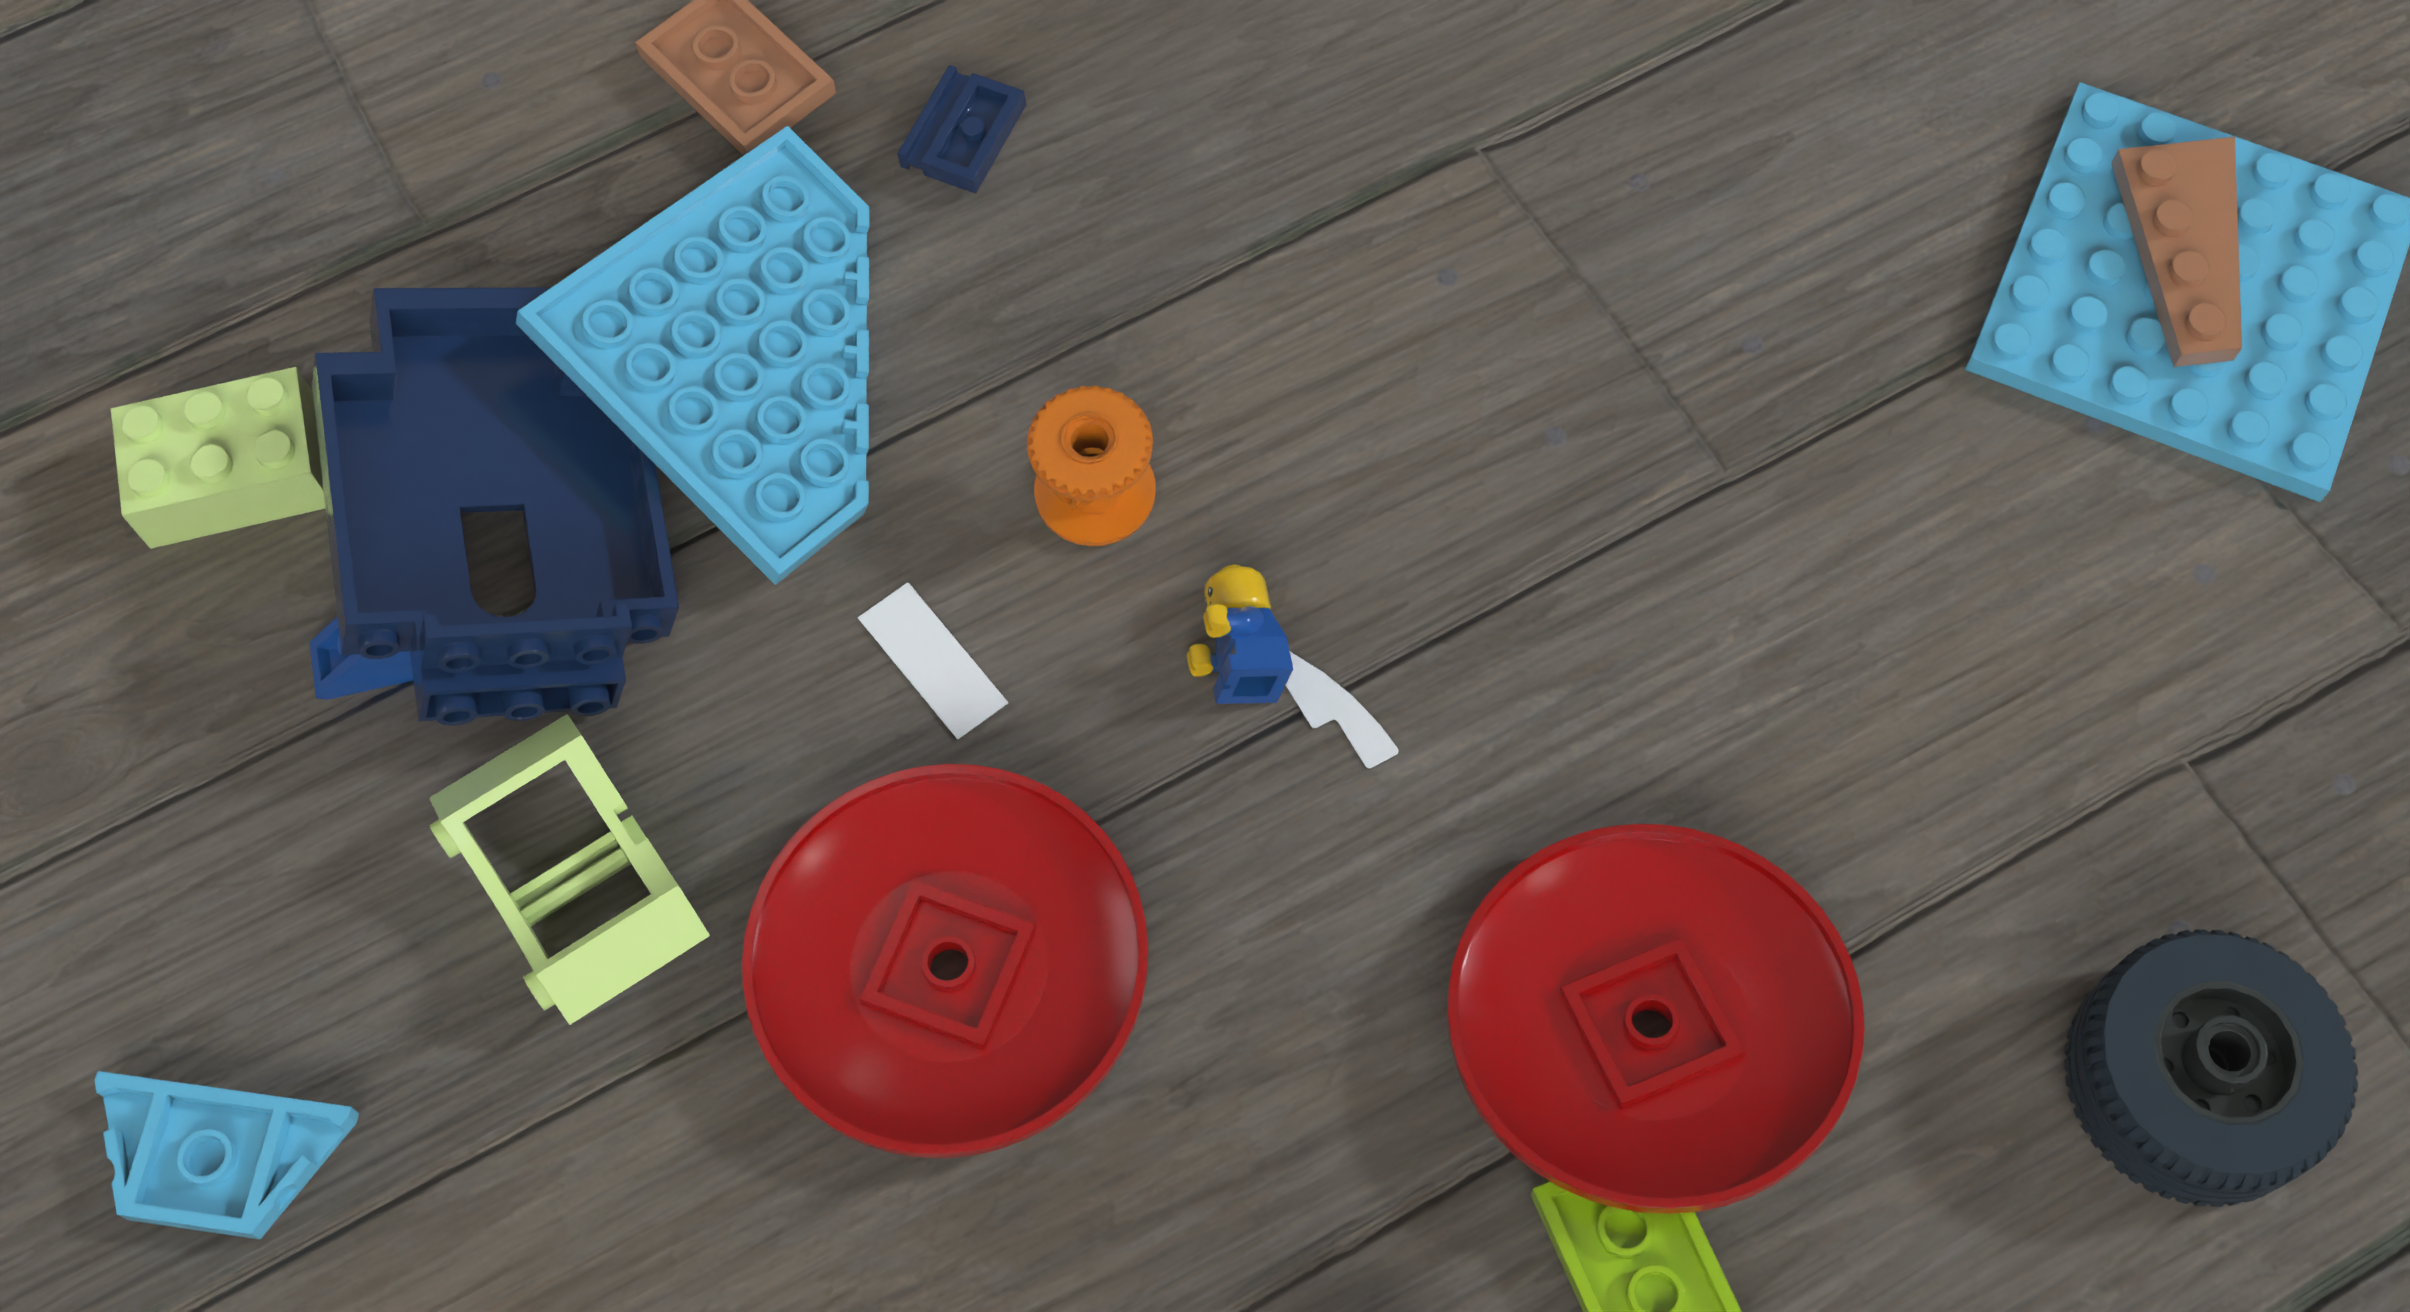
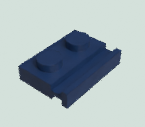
[897,65,1027,194]

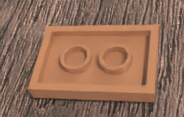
[635,0,836,156]

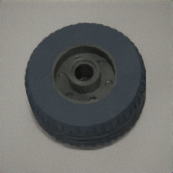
[2064,929,2359,1207]

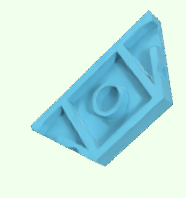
[95,1071,359,1239]

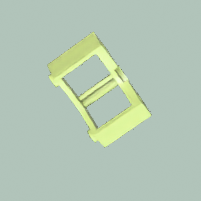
[429,714,710,1025]

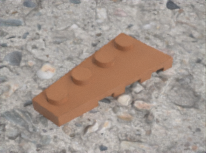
[2111,137,2242,367]

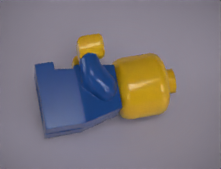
[1186,565,1293,704]

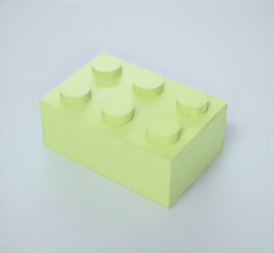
[110,367,325,549]

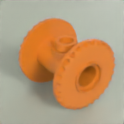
[1027,385,1156,547]

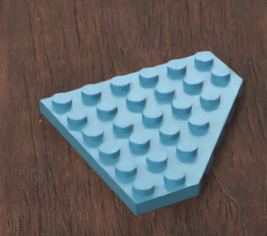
[516,126,869,585]

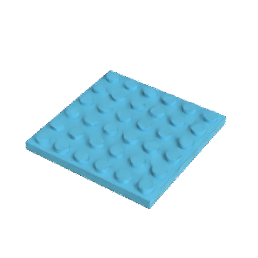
[1965,82,2410,502]

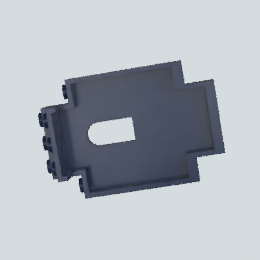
[312,287,679,726]

